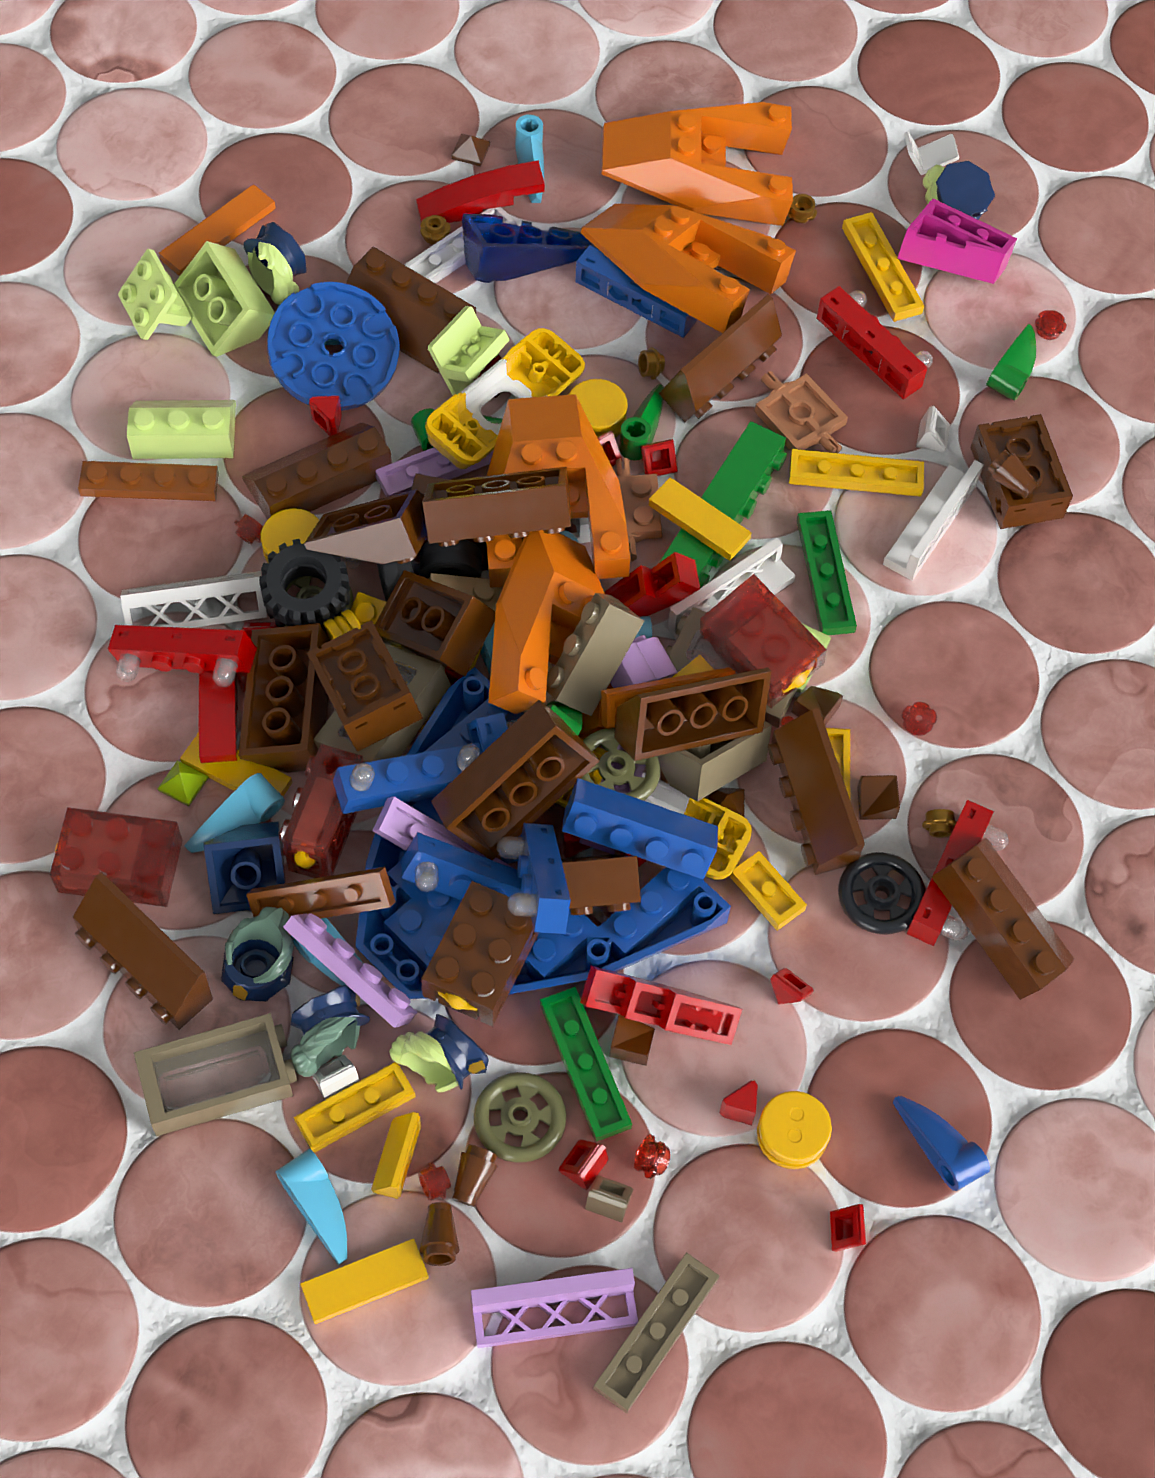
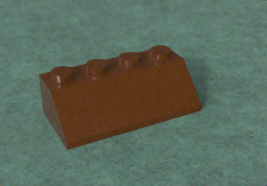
[346,247,476,373]
[659,294,782,423]
[242,423,392,520]
[422,467,571,546]
[238,623,331,772]
[614,667,772,761]
[431,700,599,860]
[768,707,865,875]
[932,838,1074,1000]
[73,872,213,1030]

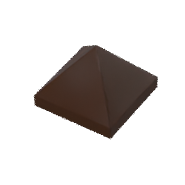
[452,134,490,167]
[708,787,745,817]

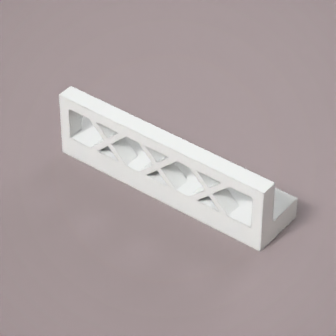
[883,460,984,581]
[667,537,796,653]
[120,571,267,628]

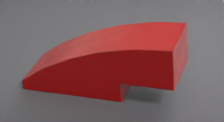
[604,552,700,617]

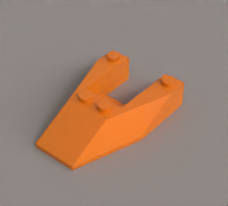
[601,102,793,226]
[580,204,796,333]
[486,394,630,588]
[488,530,615,747]

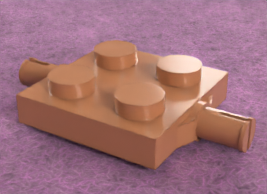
[754,371,848,453]
[616,458,662,561]

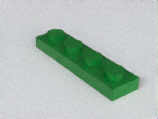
[796,510,857,636]
[540,987,632,1142]

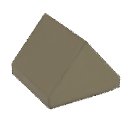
[585,1176,634,1222]

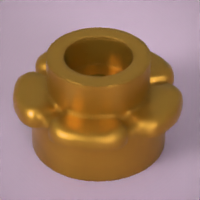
[788,194,817,223]
[420,215,451,245]
[638,347,665,380]
[922,809,957,838]

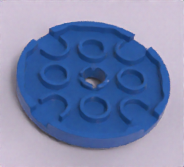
[267,282,400,411]

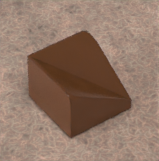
[792,686,843,725]
[857,775,900,820]
[609,1014,655,1066]

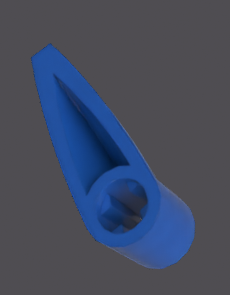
[893,1096,990,1191]

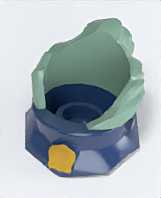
[221,907,294,1002]
[290,985,370,1077]

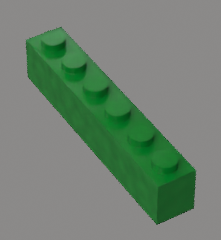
[659,421,787,588]

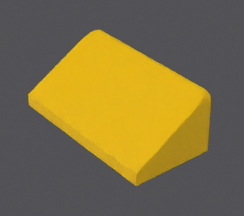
[371,1112,421,1199]

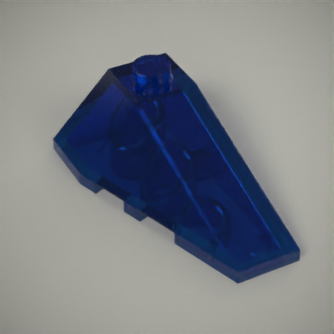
[462,214,598,283]

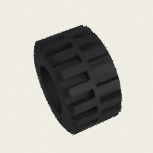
[259,539,350,631]

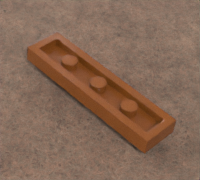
[78,461,219,501]
[246,867,396,919]

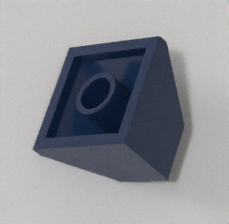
[203,821,286,914]

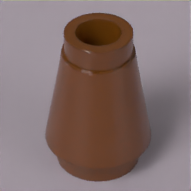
[987,449,1039,499]
[452,1144,498,1207]
[419,1202,460,1266]

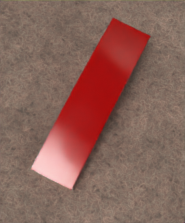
[416,160,545,223]
[198,671,238,763]
[580,966,743,1045]

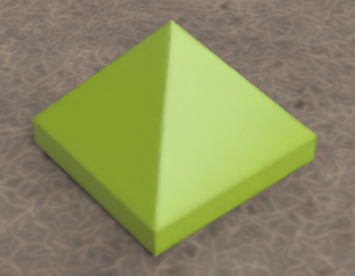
[157,760,208,806]

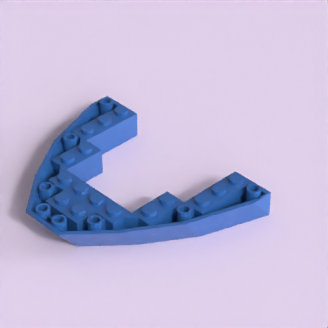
[355,667,731,999]

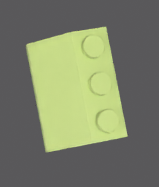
[174,241,275,357]
[127,400,236,459]

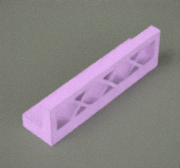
[471,1268,638,1348]

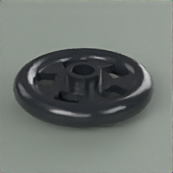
[838,852,926,935]

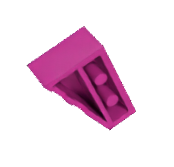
[897,199,1017,284]

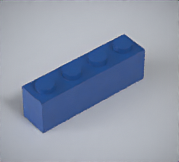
[562,778,718,880]

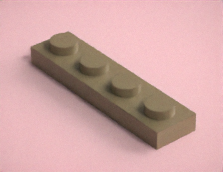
[593,1252,720,1413]

